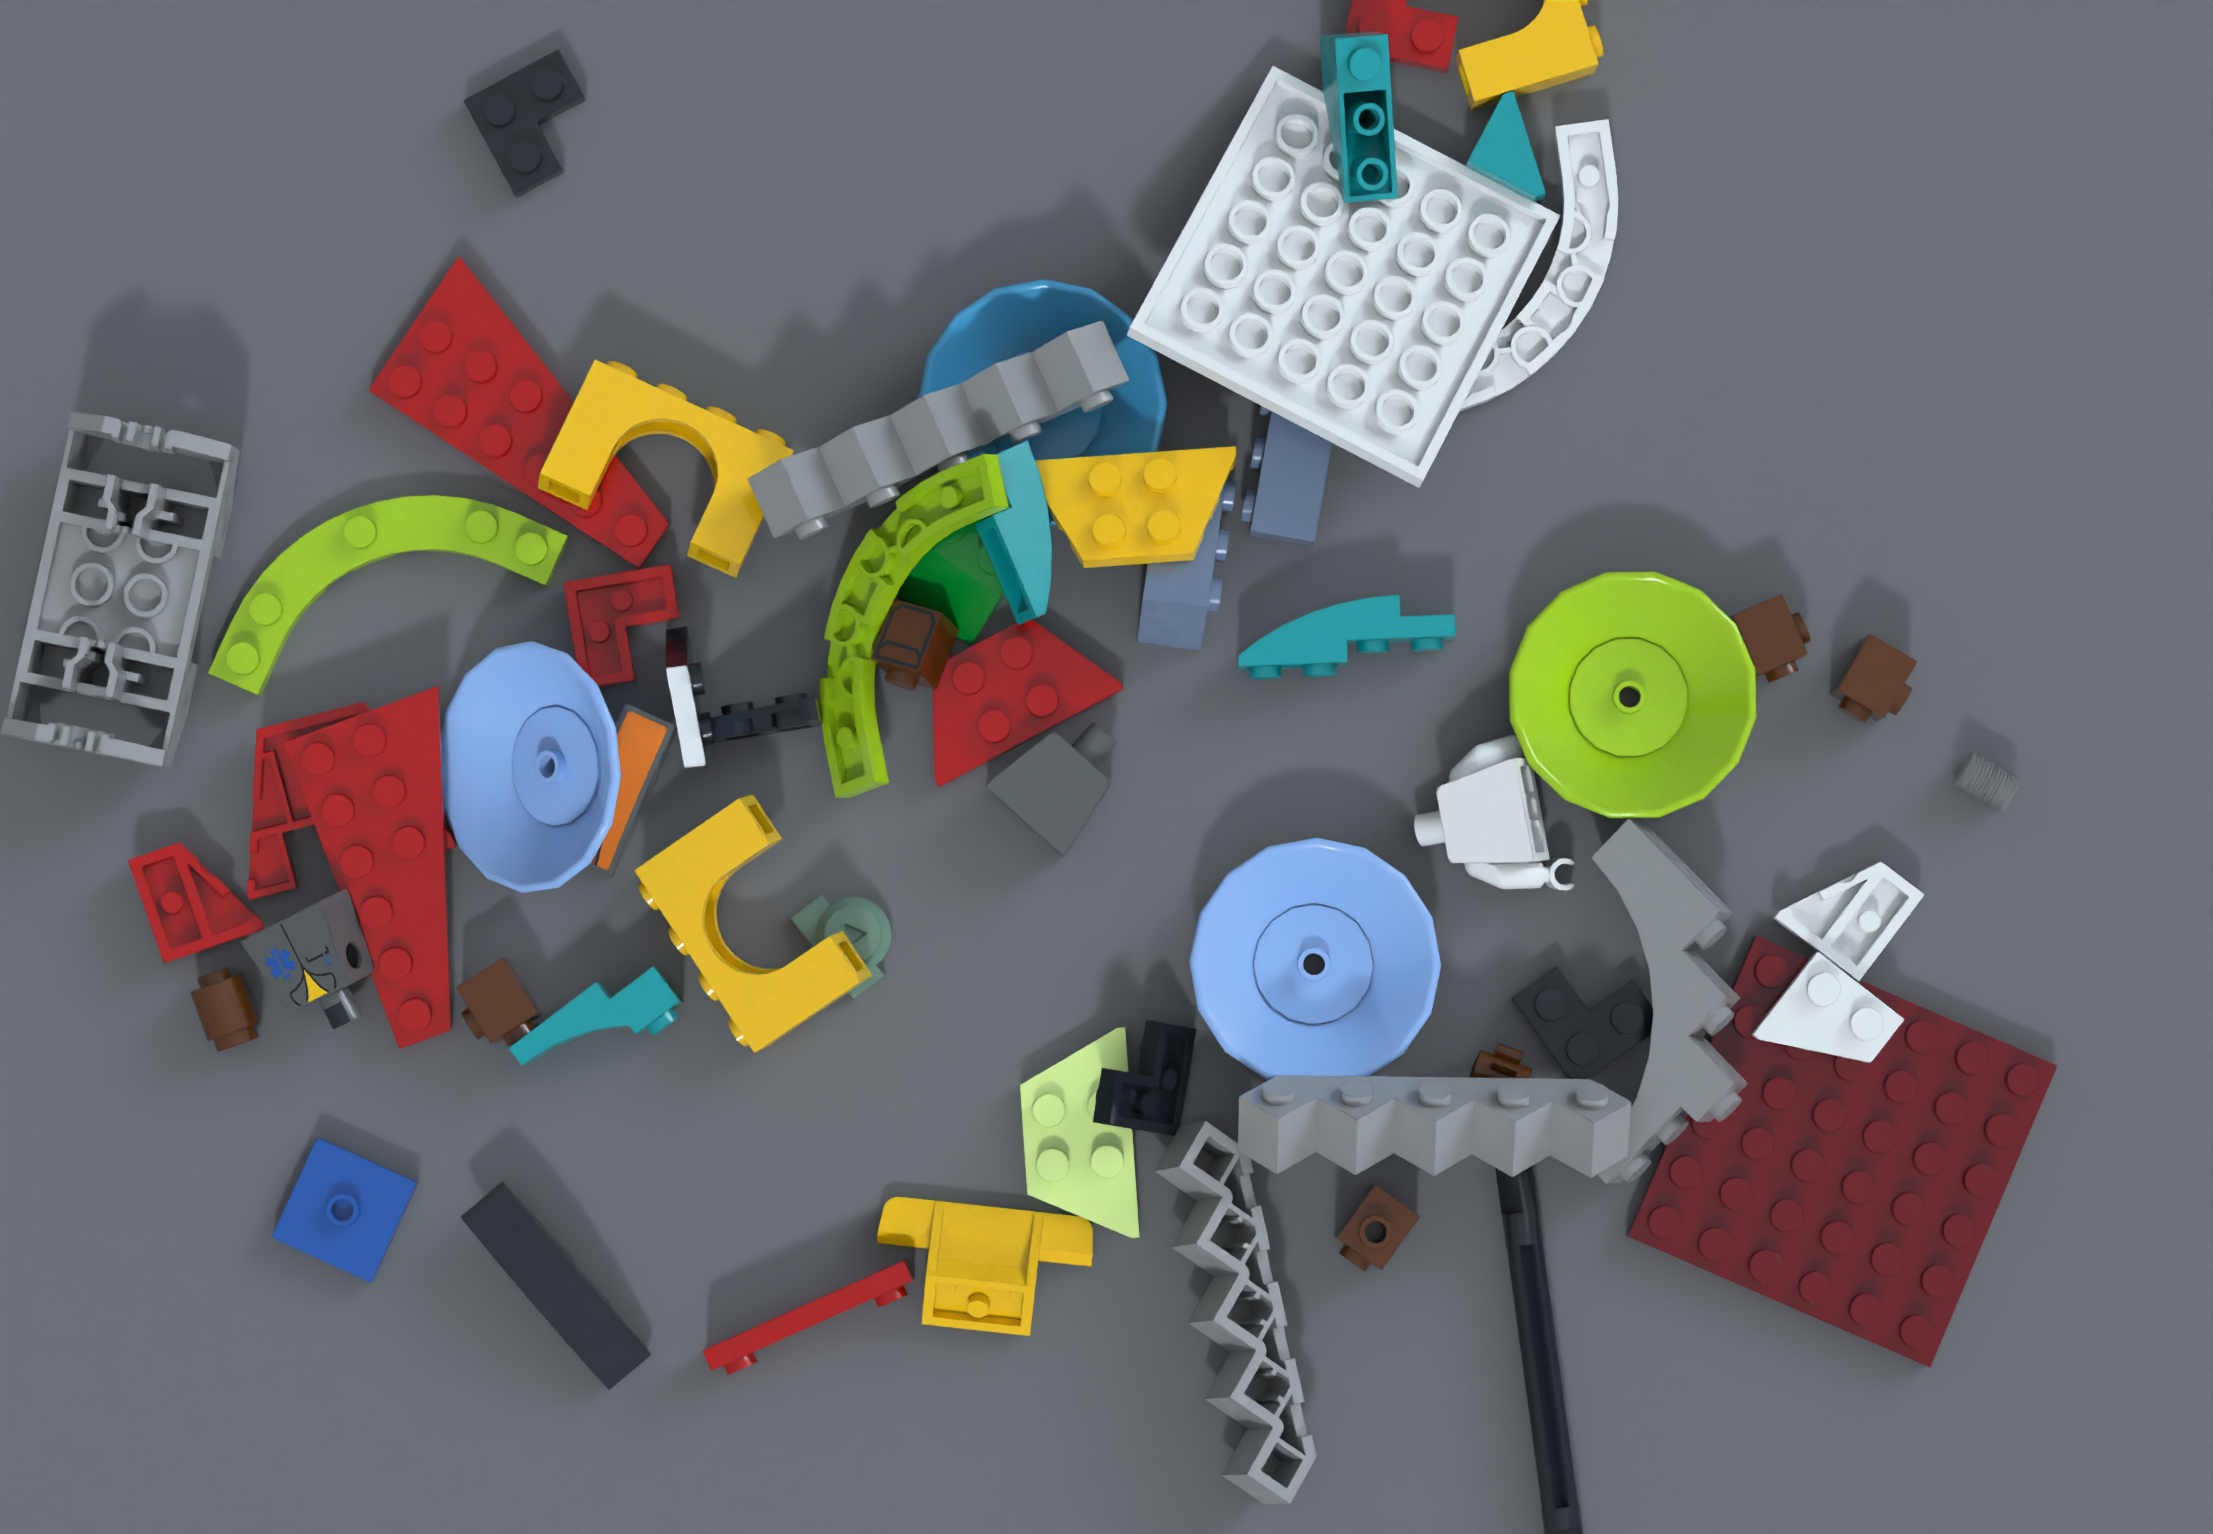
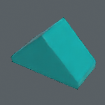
[1466,91,1546,204]

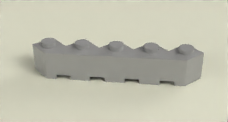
[748,320,1129,540]
[1238,1075,1631,1178]
[1154,1121,1317,1504]

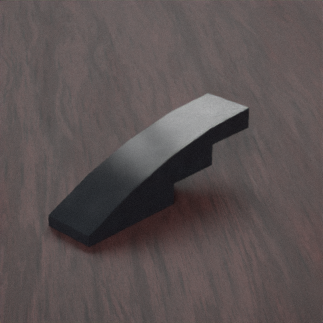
[461,1181,651,1390]

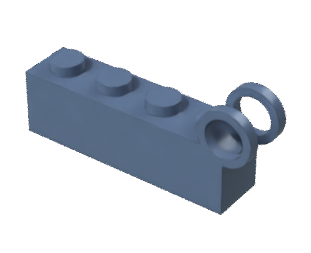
[1241,406,1332,547]

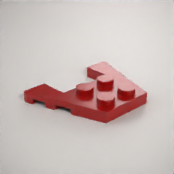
[247,701,457,900]

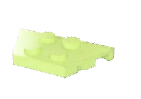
[1020,1027,1140,1238]

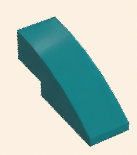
[975,441,1052,625]

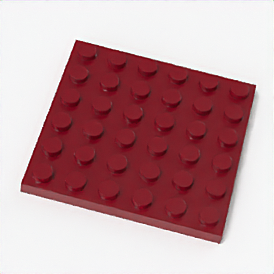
[1626,936,2057,1367]

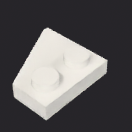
[1773,862,1924,982]
[1751,952,1905,1063]

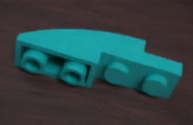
[1237,595,1456,680]

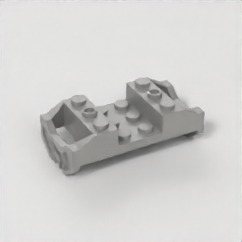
[1,412,240,770]

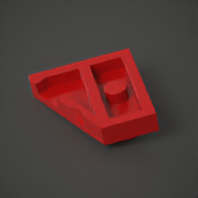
[128,842,264,964]

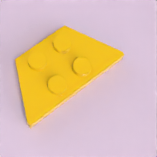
[1035,446,1236,568]

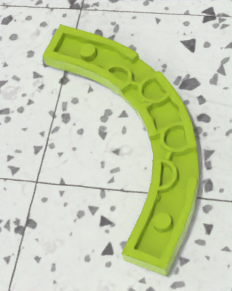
[819,453,1009,798]
[208,495,569,696]

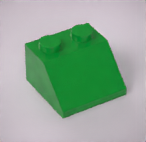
[897,518,1006,646]

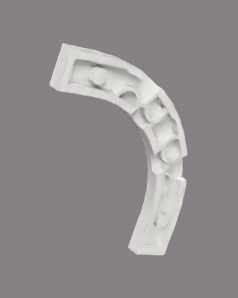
[1460,119,1618,411]

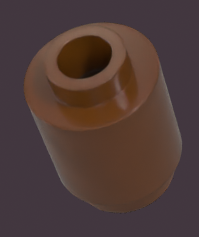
[190,967,259,1052]

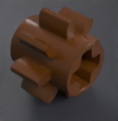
[1469,1043,1532,1078]

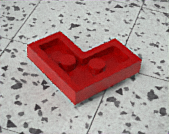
[1345,0,1459,73]
[563,564,681,688]

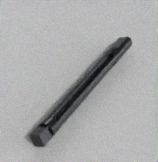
[1495,1166,1583,1534]

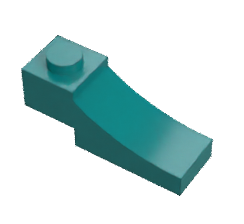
[508,966,683,1066]

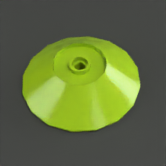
[1509,571,1757,818]

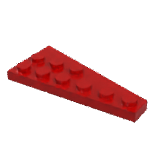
[369,256,671,569]
[283,685,452,1049]

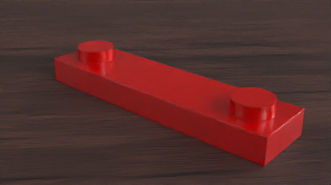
[703,1259,914,1375]

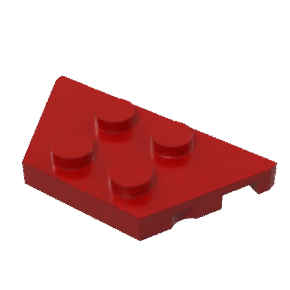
[932,620,1123,788]

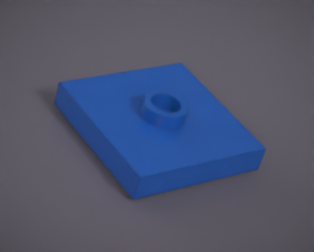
[271,1137,419,1283]

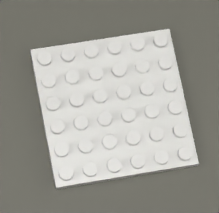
[1127,66,1561,488]

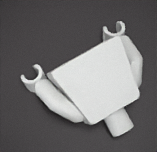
[1414,735,1575,891]

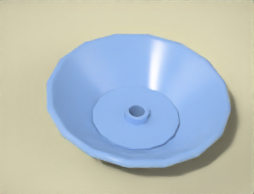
[441,641,621,893]
[1189,838,1441,1080]

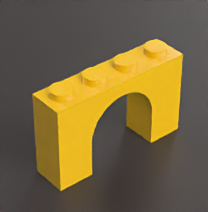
[1455,0,1604,111]
[538,359,794,578]
[634,794,873,1053]

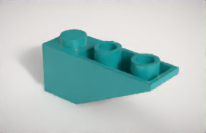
[1319,31,1398,203]

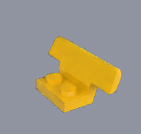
[877,1197,1093,1336]

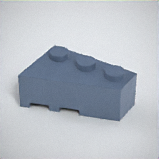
[1137,480,1237,651]

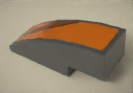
[588,703,678,877]

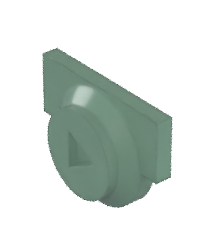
[791,894,892,1000]

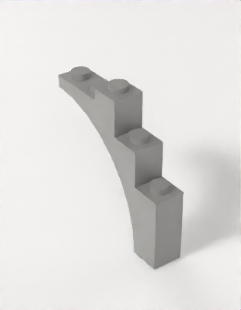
[1591,819,1748,1184]

